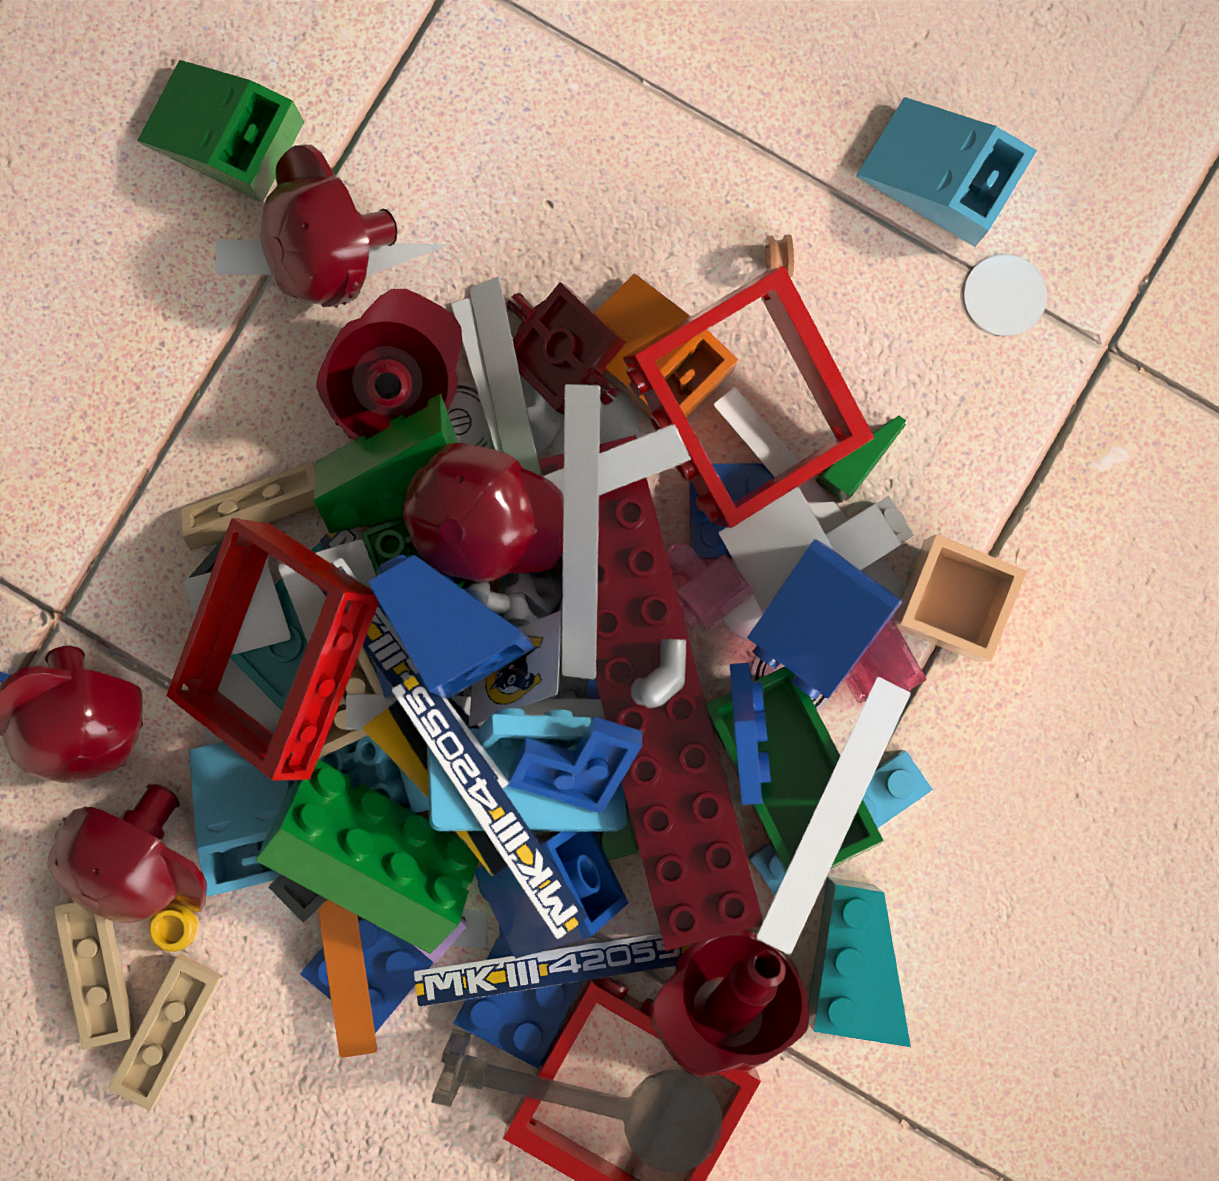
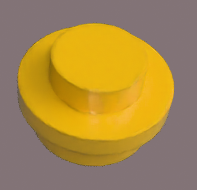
[149,903,199,952]

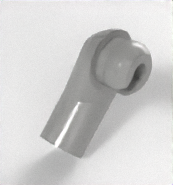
[631,639,686,708]

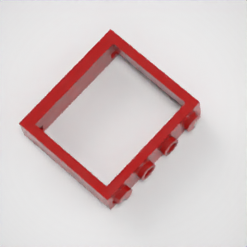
[623,266,875,528]
[166,518,379,781]
[503,977,761,1181]

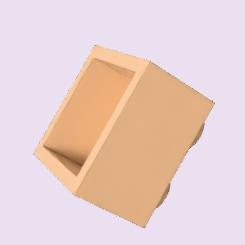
[890,534,1027,662]

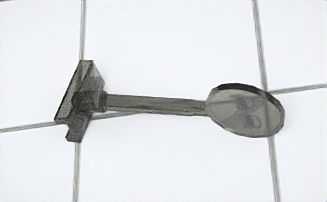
[431,1029,722,1172]

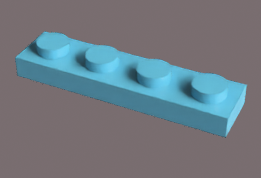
[748,750,933,896]

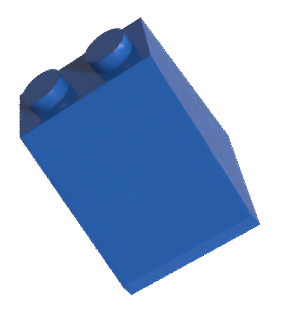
[747,539,904,699]
[368,555,535,699]
[475,831,629,959]

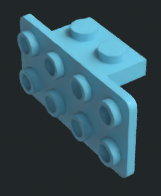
[427,708,627,832]

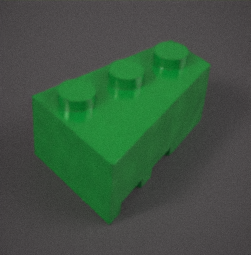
[313,393,459,534]

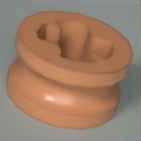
[765,234,794,277]

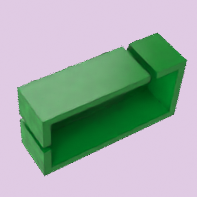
[706,666,884,874]
[255,759,479,954]

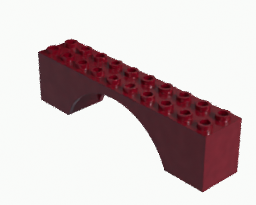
[539,435,763,951]

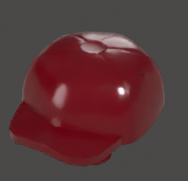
[260,144,398,308]
[316,288,462,440]
[402,443,564,582]
[0,646,143,783]
[47,784,207,923]
[651,930,809,1076]

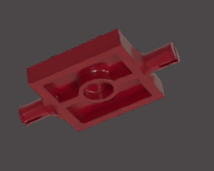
[507,282,626,415]

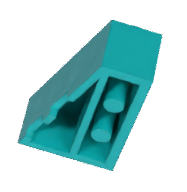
[808,877,911,1048]

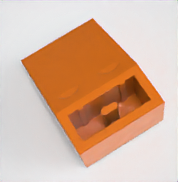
[595,273,738,418]

